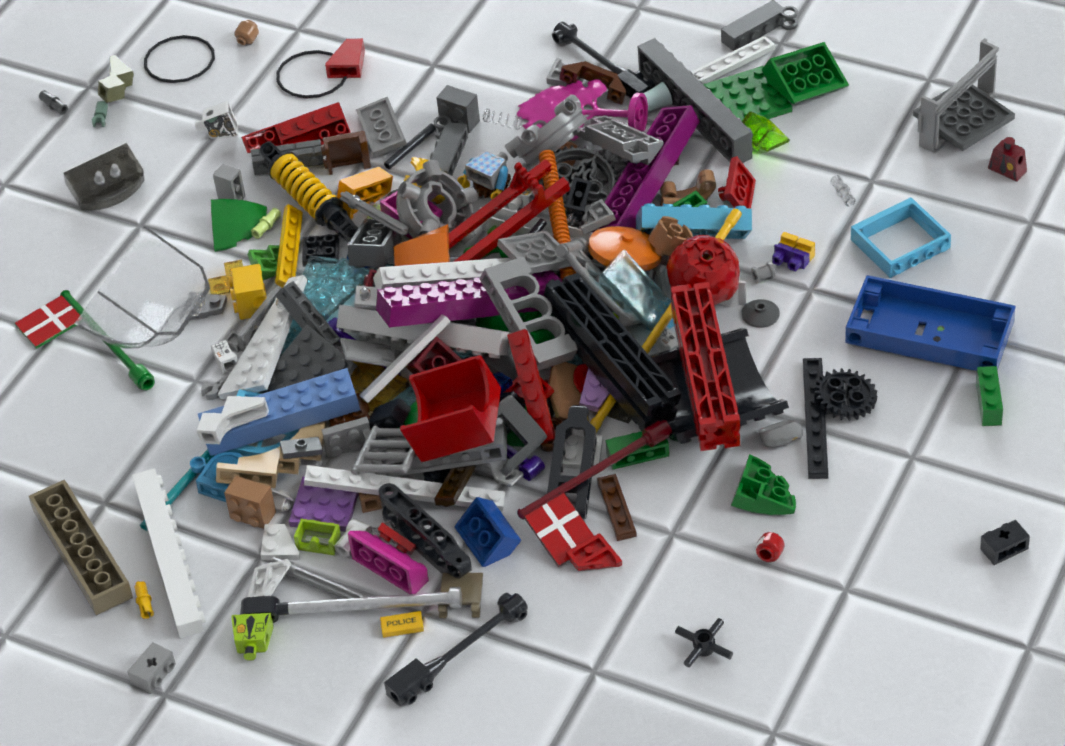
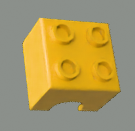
[228,264,267,320]

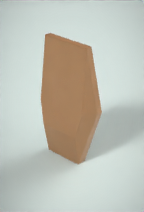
[548,362,581,421]

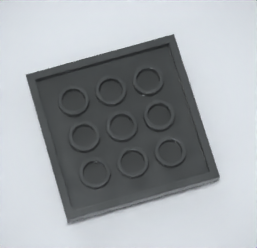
[913,84,1015,151]
[267,325,357,392]

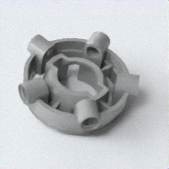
[505,95,587,165]
[396,160,477,245]

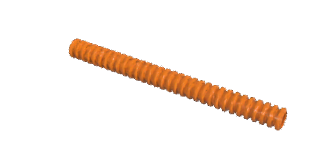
[539,150,576,281]

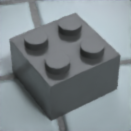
[436,85,480,133]

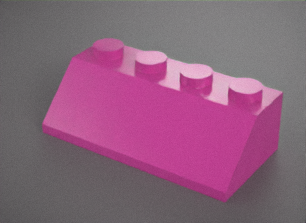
[348,531,429,594]

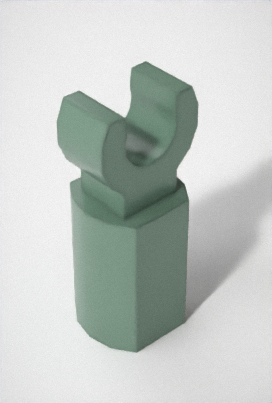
[92,101,108,127]

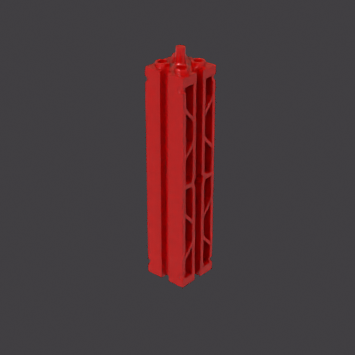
[671,282,740,451]

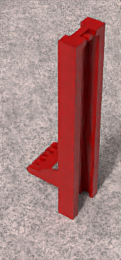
[449,159,570,262]

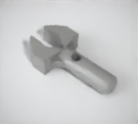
[201,374,229,400]

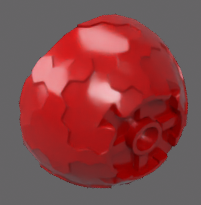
[666,235,740,305]

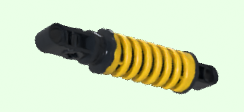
[260,142,358,243]

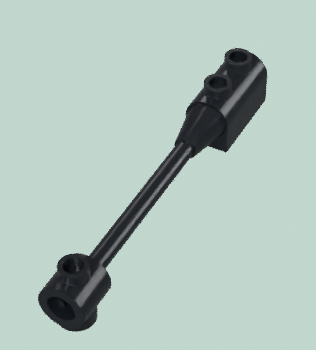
[552,21,655,99]
[384,593,528,706]

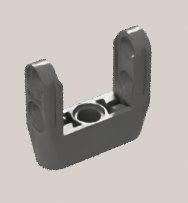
[497,395,547,477]

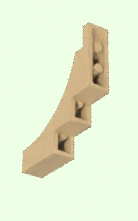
[216,421,326,488]

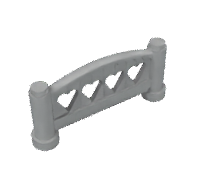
[556,237,650,327]

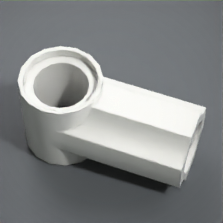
[334,518,373,558]

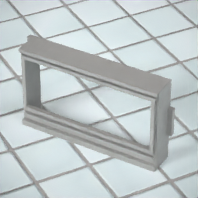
[918,38,999,153]

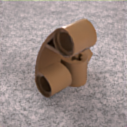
[660,169,716,206]

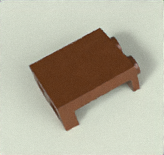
[321,130,371,175]

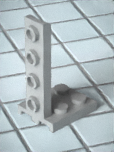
[321,417,389,476]

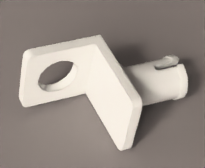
[481,460,523,486]

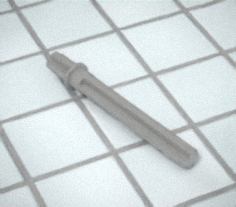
[340,191,409,236]
[271,557,366,599]

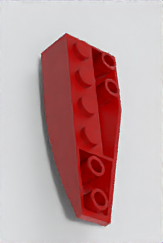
[241,102,351,153]

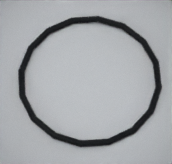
[144,35,215,83]
[276,50,347,98]

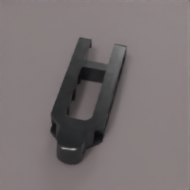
[547,405,597,519]
[378,483,472,579]

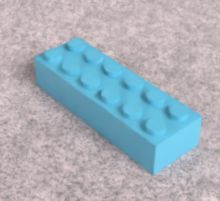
[636,203,752,239]

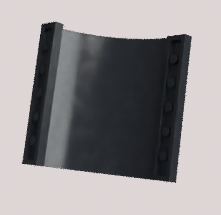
[649,328,789,444]

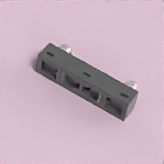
[275,281,340,346]

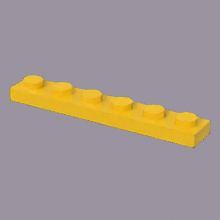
[275,204,303,288]

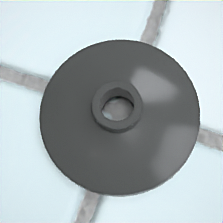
[742,299,780,328]

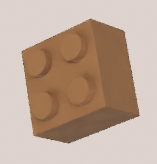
[224,476,276,529]

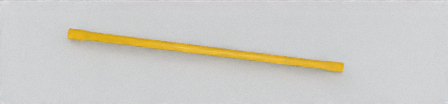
[590,208,742,434]

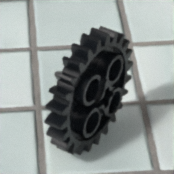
[814,368,878,421]

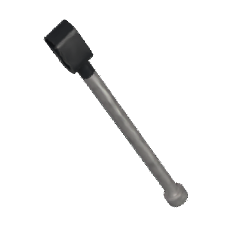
[240,587,462,623]

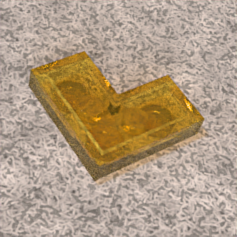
[208,259,243,295]

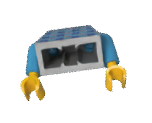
[457,151,508,199]

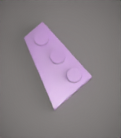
[579,368,610,412]

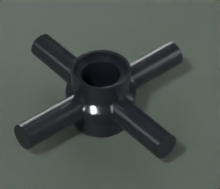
[675,618,733,668]

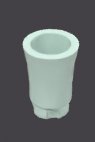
[643,82,672,112]

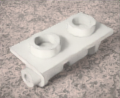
[271,488,295,512]

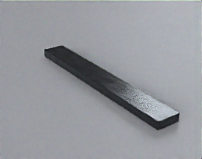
[803,358,828,479]

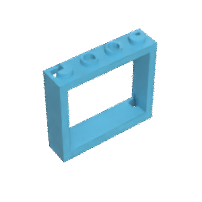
[851,197,951,278]

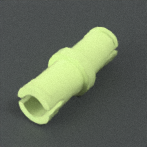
[251,208,281,239]

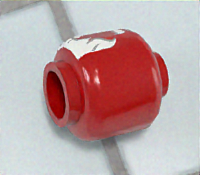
[755,532,785,563]

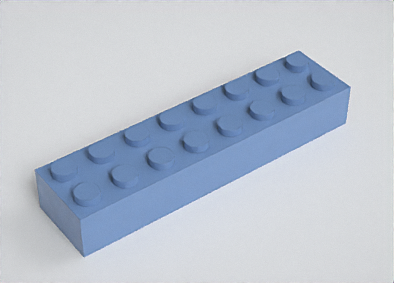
[198,368,360,456]

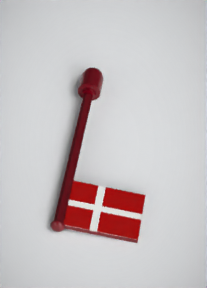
[517,420,672,567]

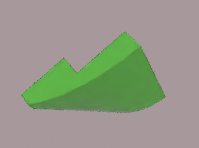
[247,245,279,280]

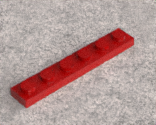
[507,329,555,445]

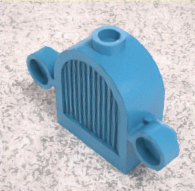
[190,452,243,502]

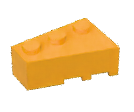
[337,167,393,219]

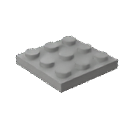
[497,231,571,274]

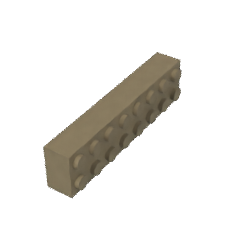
[29,479,133,615]

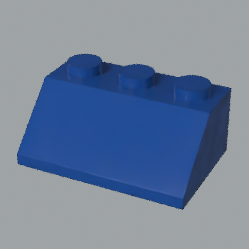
[454,497,521,567]

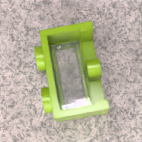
[294,519,341,556]

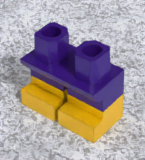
[772,232,815,272]

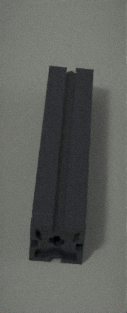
[544,273,682,431]

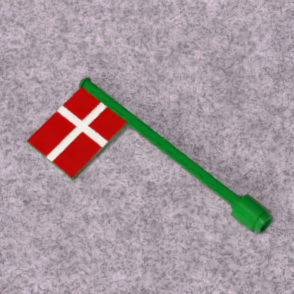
[15,290,155,390]

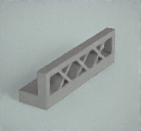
[237,286,281,352]

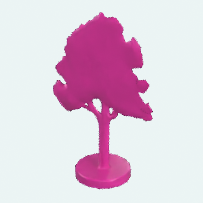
[516,79,648,141]

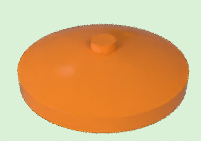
[588,226,662,272]

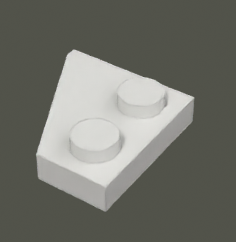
[260,524,300,560]
[248,559,291,597]

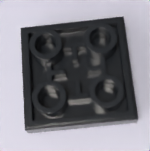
[302,234,340,267]

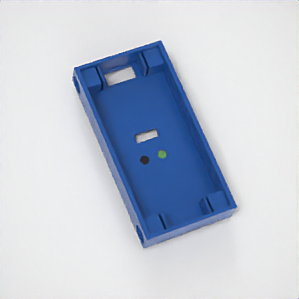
[845,275,1016,371]

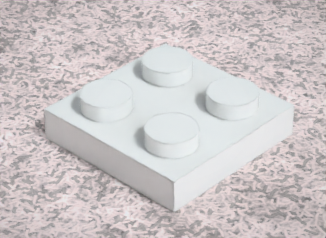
[563,434,603,469]

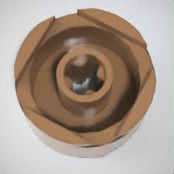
[648,216,693,256]

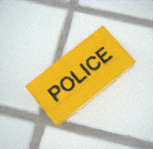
[380,611,424,638]

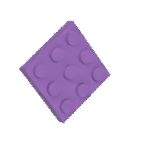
[289,477,358,532]

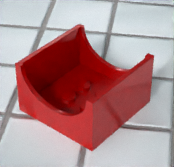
[400,355,501,462]

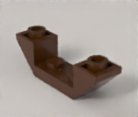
[559,61,626,105]

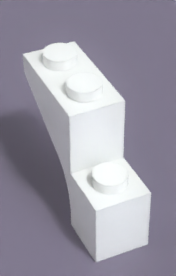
[197,396,269,444]

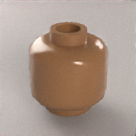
[234,20,259,45]

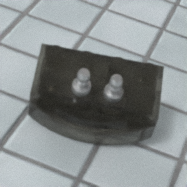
[63,143,144,210]

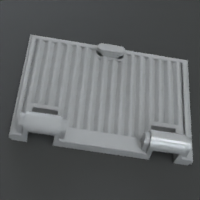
[340,338,395,368]

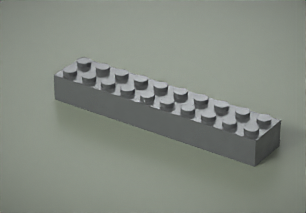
[637,38,753,163]

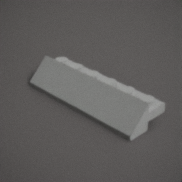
[577,115,663,165]

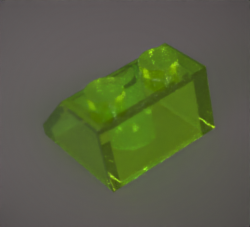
[742,111,790,152]

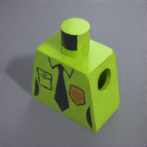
[231,613,274,660]

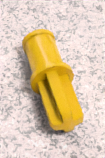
[134,581,154,619]

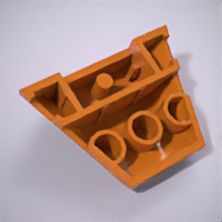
[394,224,450,266]

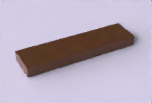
[597,474,637,541]

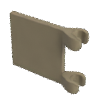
[438,573,483,618]

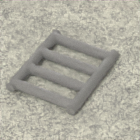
[351,426,416,475]

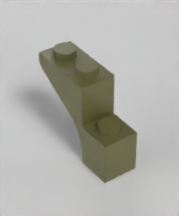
[98,55,134,103]

